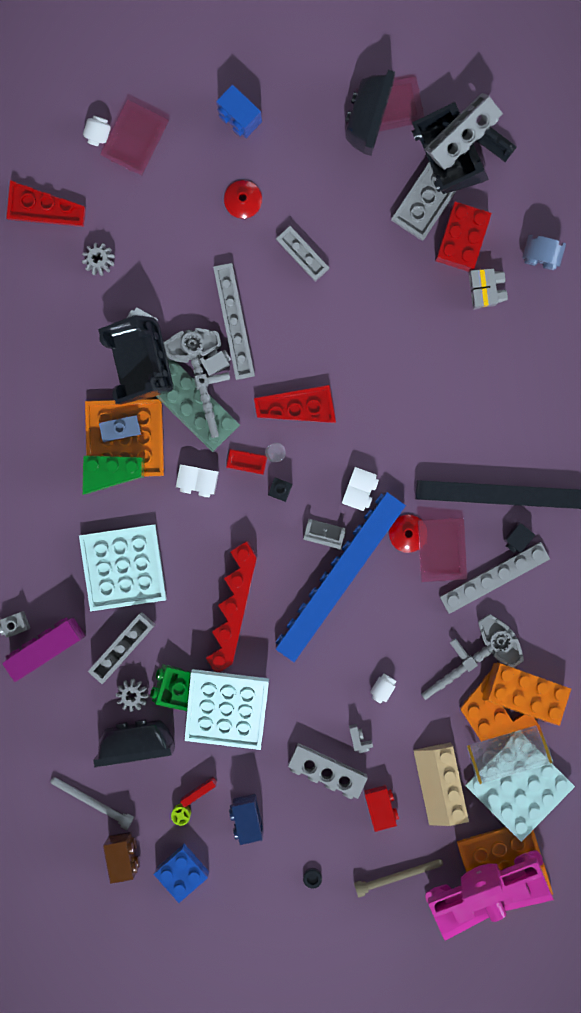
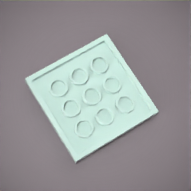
[79,524,167,611]
[185,669,269,750]
[465,731,575,842]

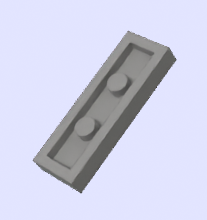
[276,226,329,282]

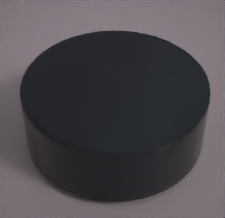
[303,868,322,889]

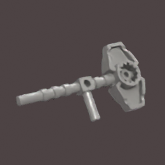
[164,328,230,438]
[421,614,524,700]

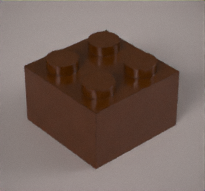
[103,832,140,884]

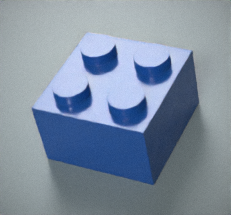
[216,84,262,139]
[153,843,209,903]

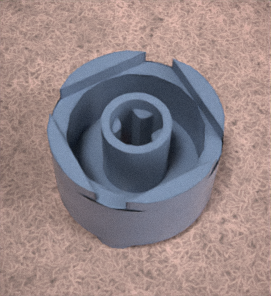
[522,235,566,270]

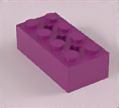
[2,617,86,683]

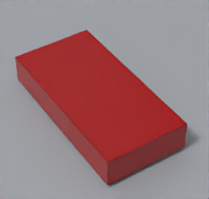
[226,449,267,475]
[180,777,217,807]

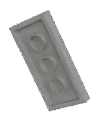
[391,162,456,241]

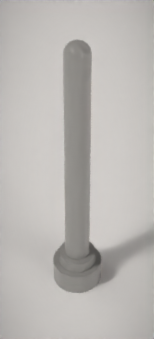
[50,777,134,831]

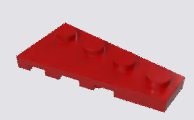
[6,180,86,227]
[254,385,336,423]

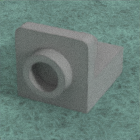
[349,724,373,753]

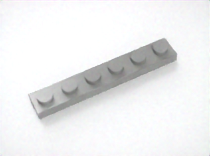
[213,263,255,380]
[440,542,550,614]

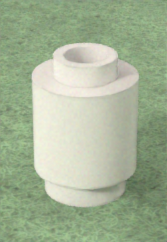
[370,673,397,703]

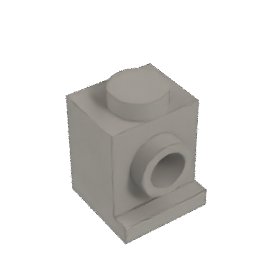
[200,350,231,376]
[0,611,31,638]

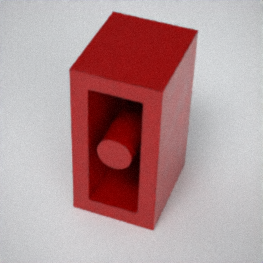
[364,785,399,832]

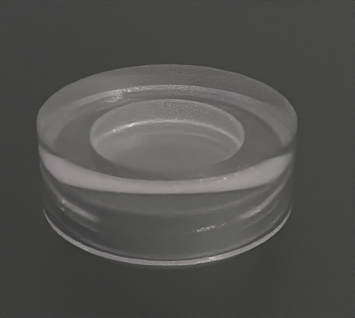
[265,443,286,462]

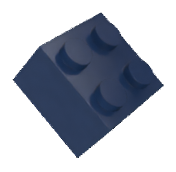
[229,794,264,845]

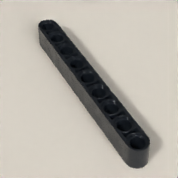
[415,480,581,509]

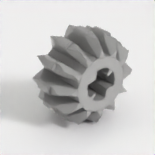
[82,243,115,276]
[115,679,149,712]

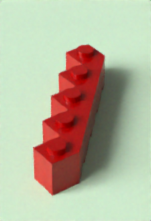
[206,541,257,673]

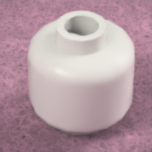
[83,115,111,146]

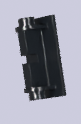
[476,127,517,162]

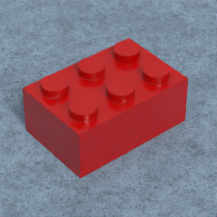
[435,202,492,272]

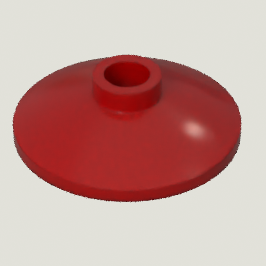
[224,180,262,219]
[389,515,427,553]

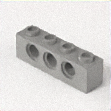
[425,93,503,170]
[88,612,156,684]
[288,743,368,799]

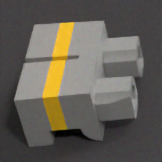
[469,269,508,310]

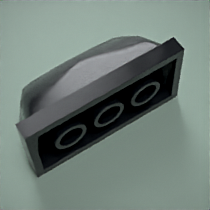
[345,69,395,156]
[93,719,175,768]

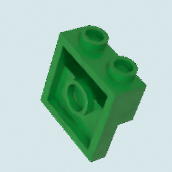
[150,664,191,711]

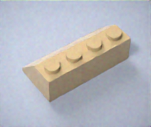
[413,742,469,826]

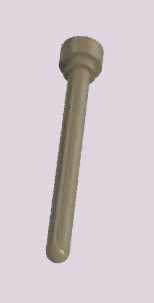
[354,859,443,898]

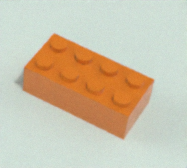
[482,663,571,726]

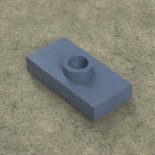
[99,415,141,442]

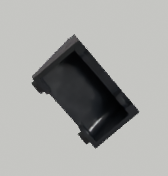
[412,102,489,194]
[98,315,173,405]

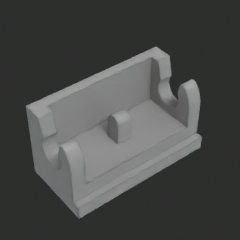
[303,519,346,549]

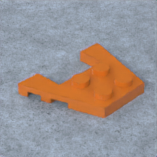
[460,662,539,741]

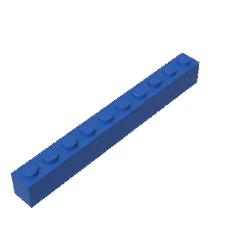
[275,492,406,662]

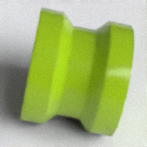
[171,803,191,826]

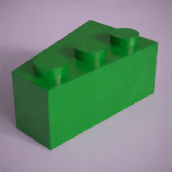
[82,456,145,495]

